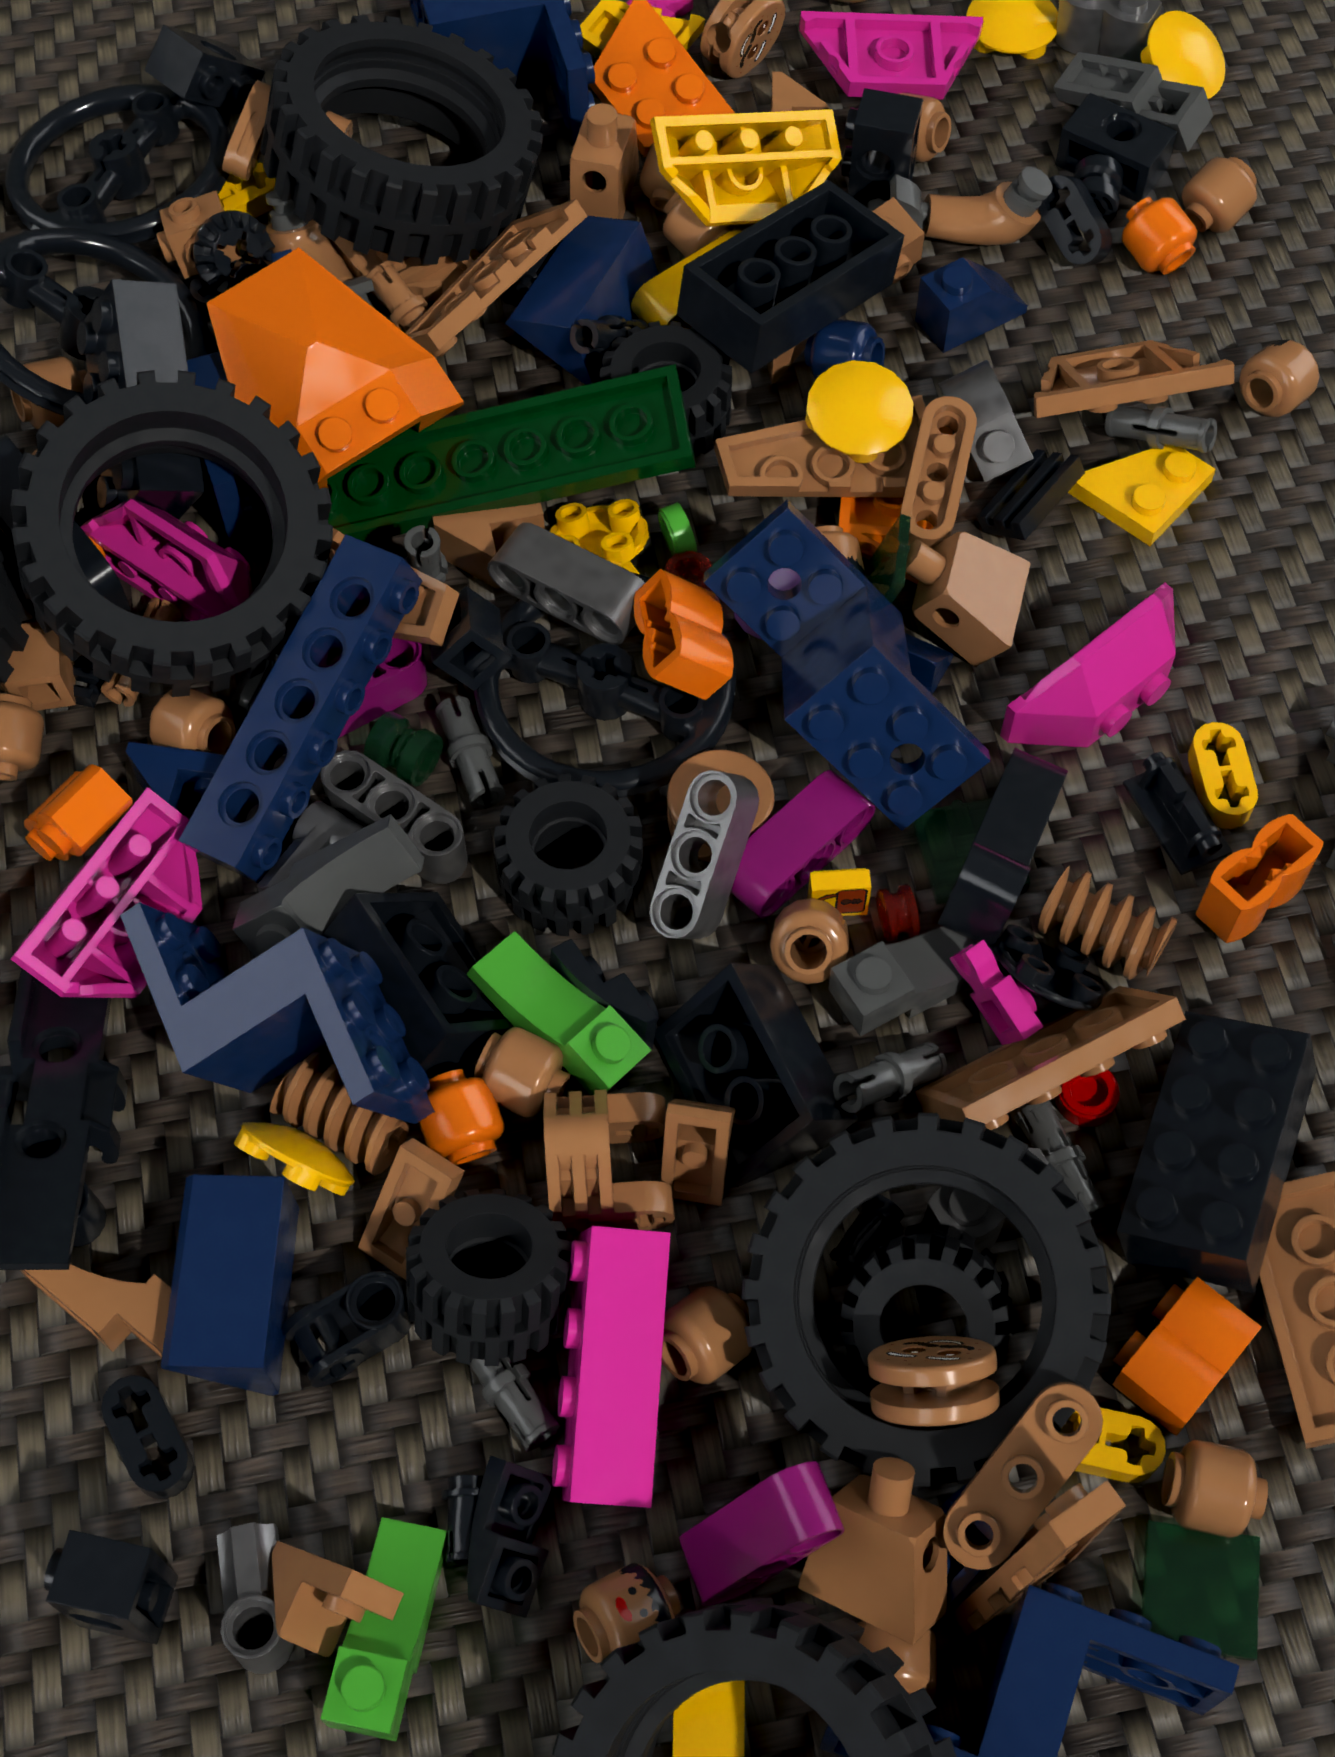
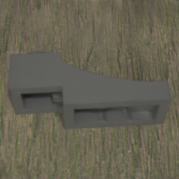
[1053,51,1214,152]
[232,814,425,957]
[828,926,1004,1037]

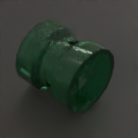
[363,711,443,787]

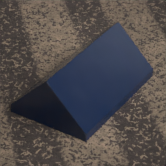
[505,215,659,385]
[161,1174,299,1396]

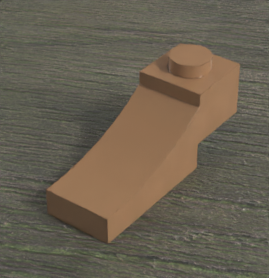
[19,1264,171,1359]

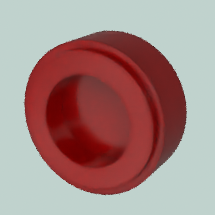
[1055,1070,1120,1127]

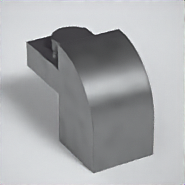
[939,360,1034,482]

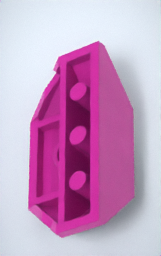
[81,499,254,621]
[1000,582,1176,748]
[11,787,202,998]

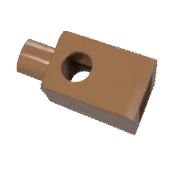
[570,103,639,220]
[899,532,1031,667]
[798,1457,947,1645]

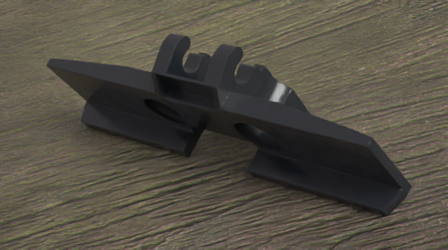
[0,929,128,1270]

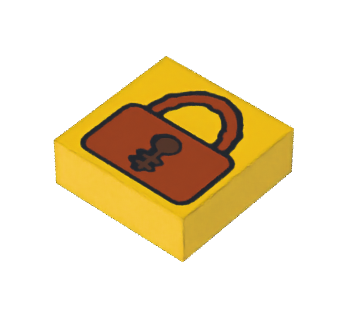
[807,868,872,916]

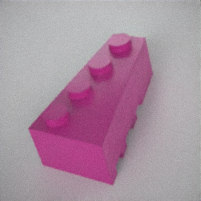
[552,1226,671,1508]

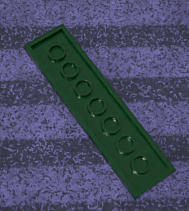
[265,364,696,554]

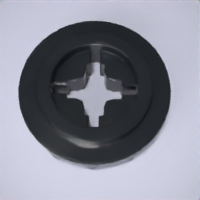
[193,210,276,293]

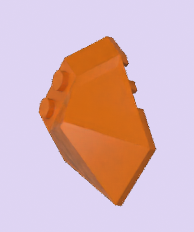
[206,247,464,489]

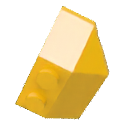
[650,109,842,227]

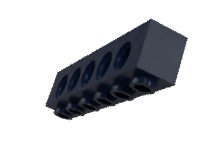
[178,534,422,883]

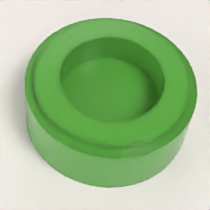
[658,502,697,560]

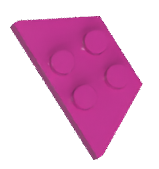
[799,11,983,100]

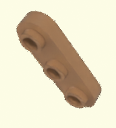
[898,396,977,548]
[943,1382,1103,1570]

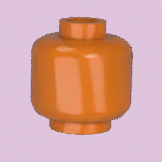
[1121,197,1198,275]
[418,1069,505,1166]

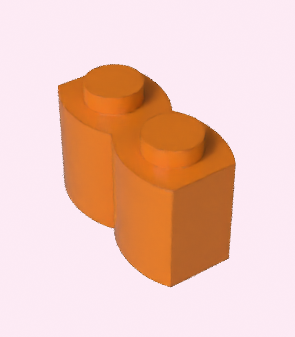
[634,569,734,700]
[24,764,133,861]
[1195,814,1324,943]
[1112,1277,1262,1436]

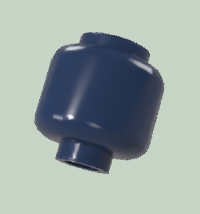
[804,319,885,380]

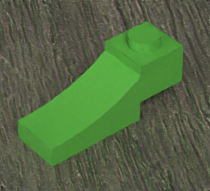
[467,931,651,1095]
[320,1517,448,1742]

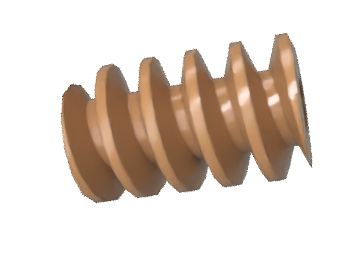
[1038,865,1178,980]
[269,1050,409,1176]

